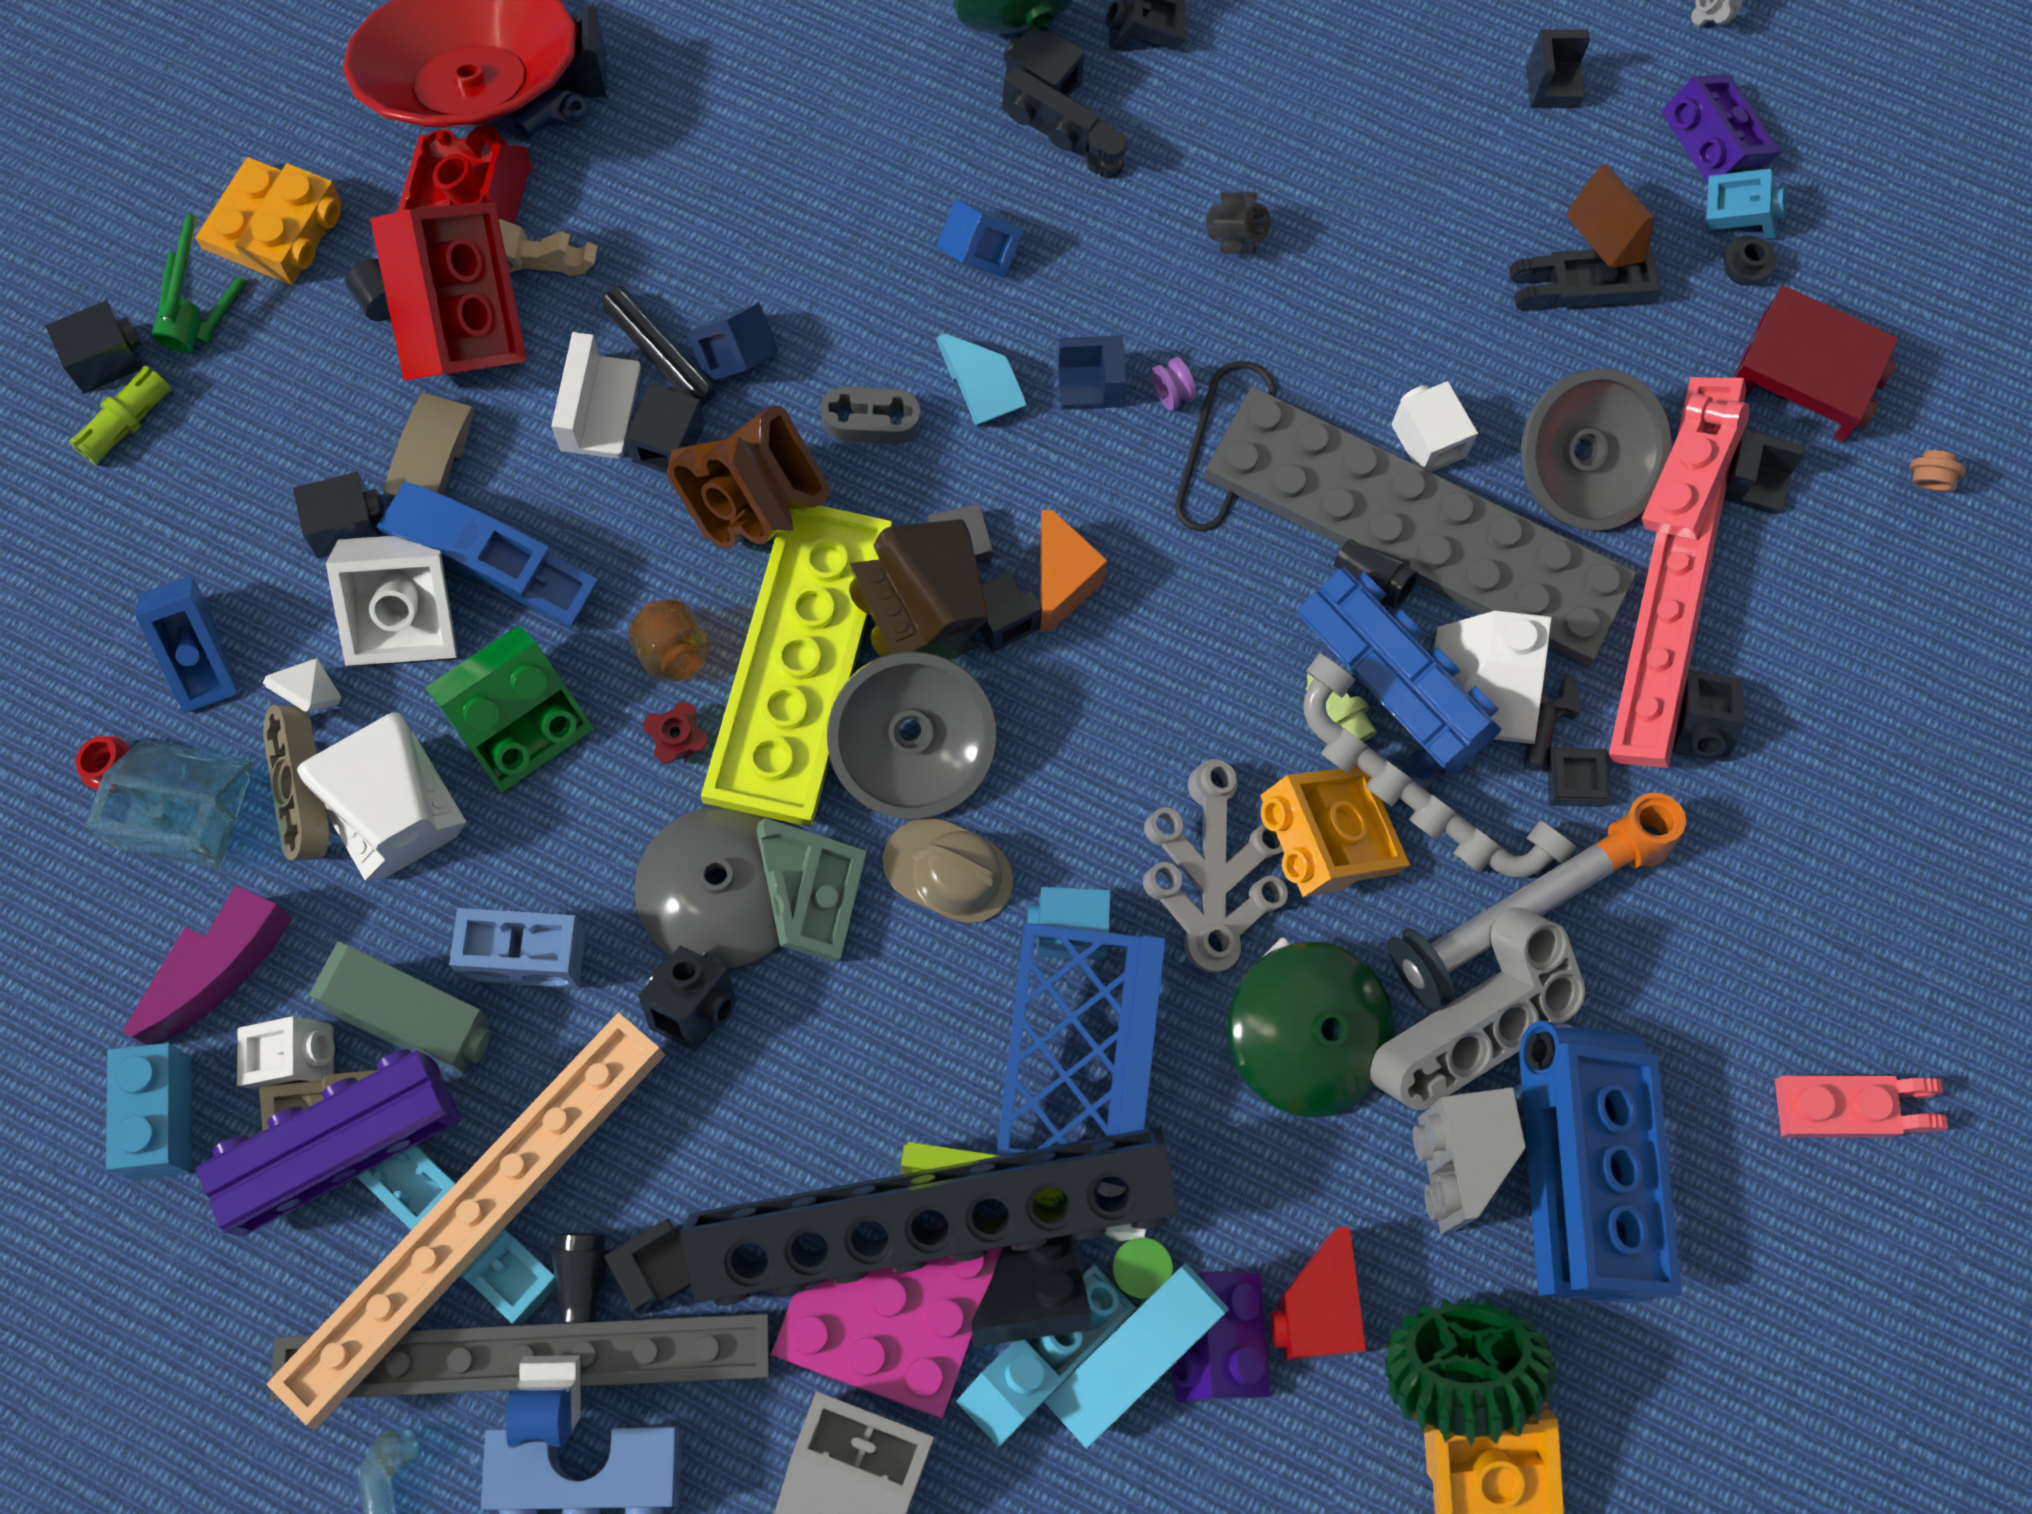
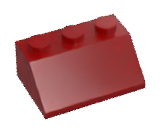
[370,202,527,381]

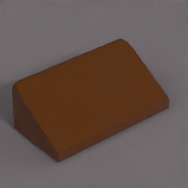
[1567,164,1655,267]

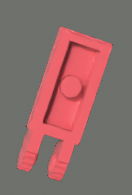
[1775,1076,1948,1138]

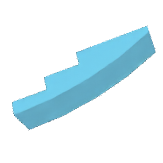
[357,1145,556,1326]

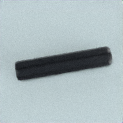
[601,285,716,407]

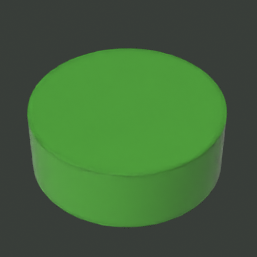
[1111,1238,1173,1301]

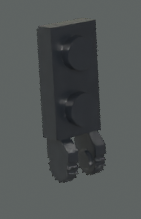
[1002,67,1127,179]
[1509,245,1661,311]

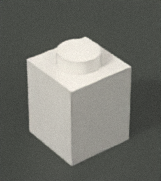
[1391,381,1478,472]

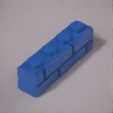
[1296,567,1502,775]

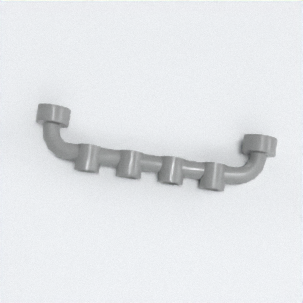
[1304,653,1577,878]

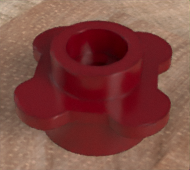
[643,702,708,764]

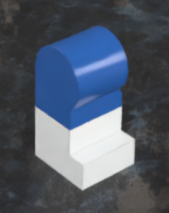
[506,1355,581,1448]

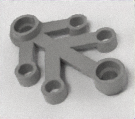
[1143,759,1288,973]

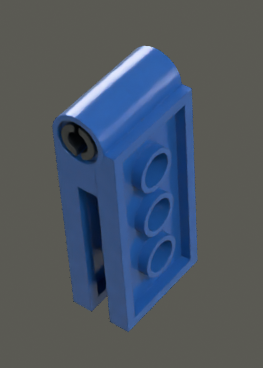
[1519,1021,1682,1303]

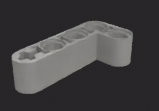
[1370,907,1585,1110]

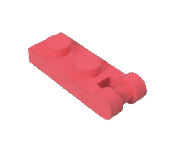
[1641,394,1749,540]

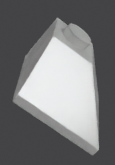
[326,536,458,666]
[1434,611,1551,744]

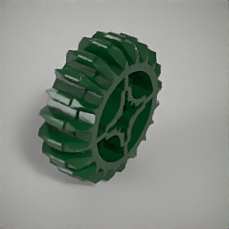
[1385,1296,1555,1446]

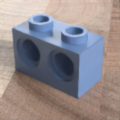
[449,908,586,989]

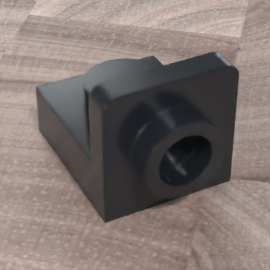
[1106,0,1185,51]
[1674,669,1745,761]

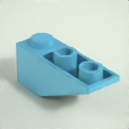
[956,1264,1136,1448]

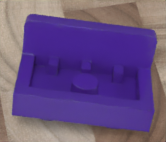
[1171,1272,1271,1402]

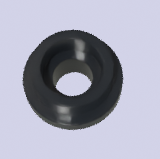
[1723,235,1776,286]

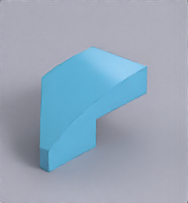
[936,334,1027,426]

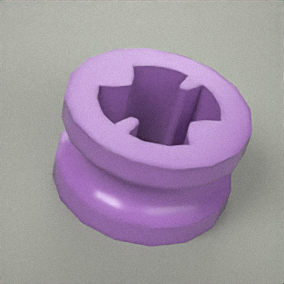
[1151,357,1197,411]

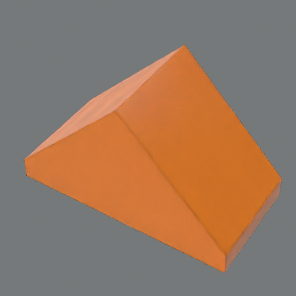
[1040,510,1107,631]

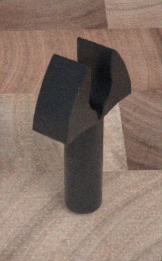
[1524,669,1580,771]

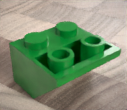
[425,625,594,793]

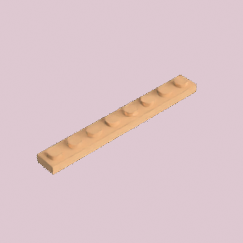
[267,1012,665,1430]

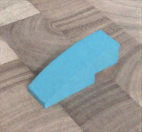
[1044,1263,1229,1449]

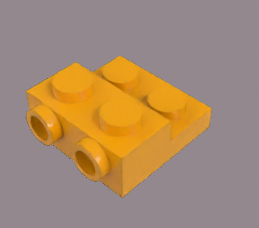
[195,157,343,285]
[1260,766,1410,897]
[1424,1408,1564,1514]

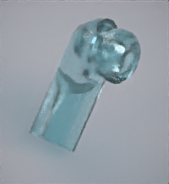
[358,1429,419,1514]

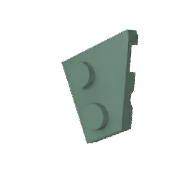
[756,818,867,962]

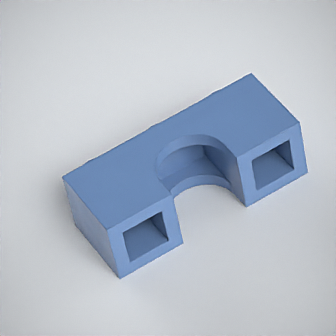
[481,1427,682,1514]

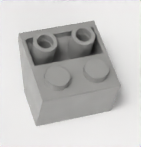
[1413,1087,1526,1234]
[774,1391,934,1514]

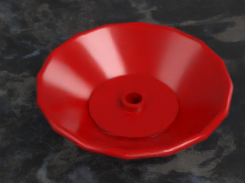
[342,0,578,128]

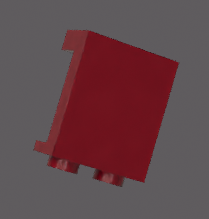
[1732,285,1898,443]

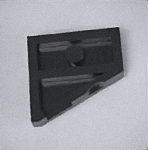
[971,1234,1092,1347]

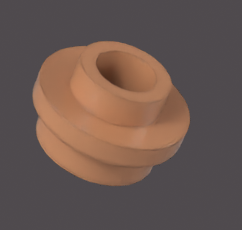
[1909,450,1966,492]

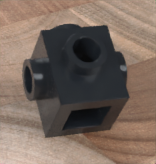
[638,945,737,1052]

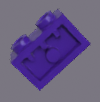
[1662,75,1781,184]

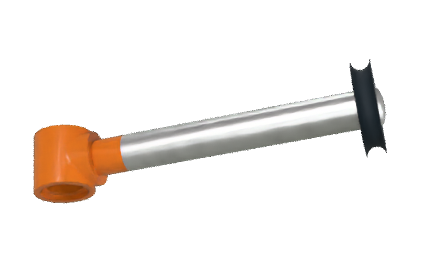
[1388,793,1686,1012]

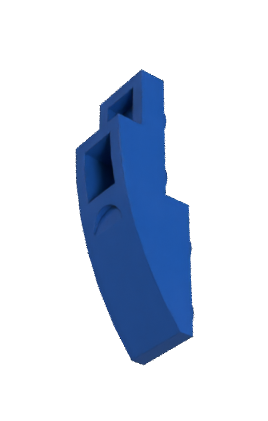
[377,481,598,630]

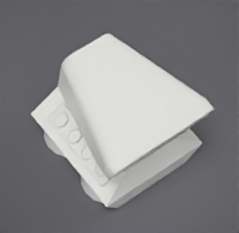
[297,712,467,881]

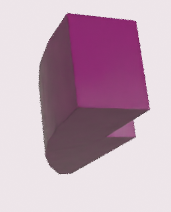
[122,885,292,1045]

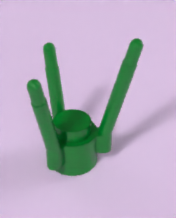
[150,214,245,353]

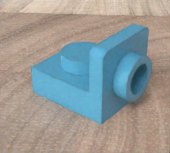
[1706,168,1787,239]

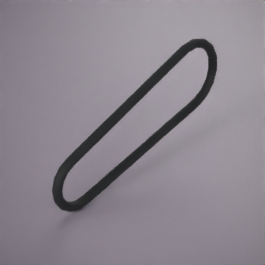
[1175,360,1276,532]

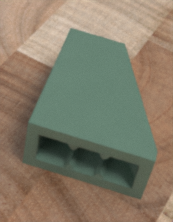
[309,941,491,1075]

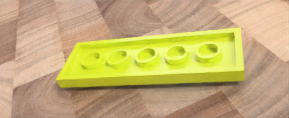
[701,505,892,827]

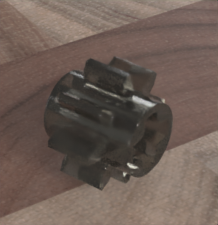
[1206,192,1271,254]

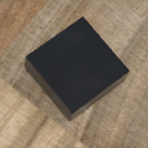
[1547,747,1609,807]

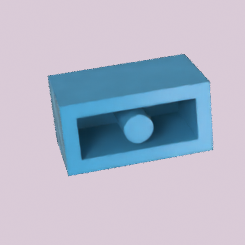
[106,1043,192,1181]

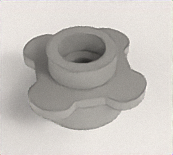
[1691,0,1742,26]

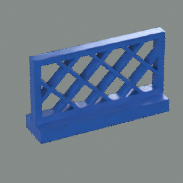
[996,923,1166,1156]

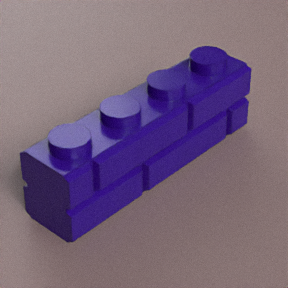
[196,1049,461,1237]

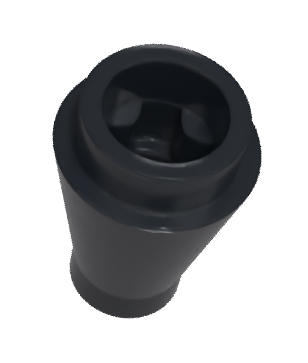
[1334,539,1418,609]
[550,1233,611,1322]

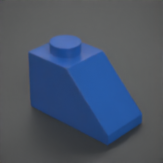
[135,575,238,714]

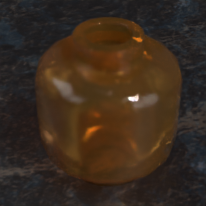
[628,599,710,682]

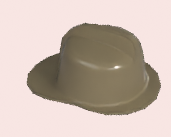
[882,818,1014,924]

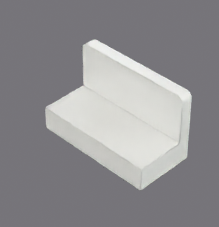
[551,332,642,459]

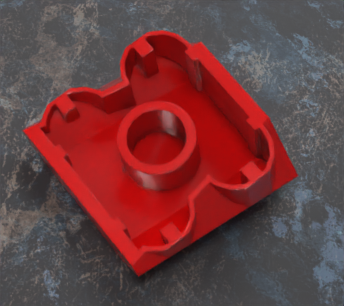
[397,125,533,224]

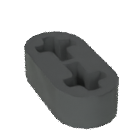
[820,387,921,444]

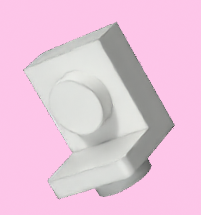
[237,1016,335,1089]

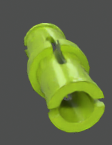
[69,366,172,466]

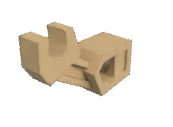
[499,219,598,276]

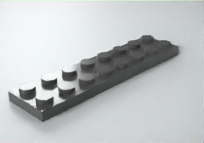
[1203,386,1636,668]

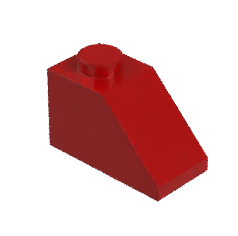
[1270,1226,1366,1361]

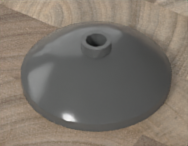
[1521,368,1672,530]
[827,651,996,819]
[635,806,781,971]

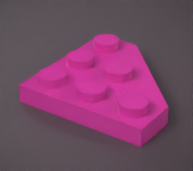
[771,1223,1003,1420]

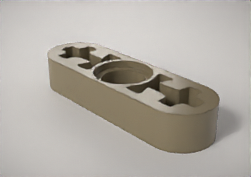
[263,705,329,860]

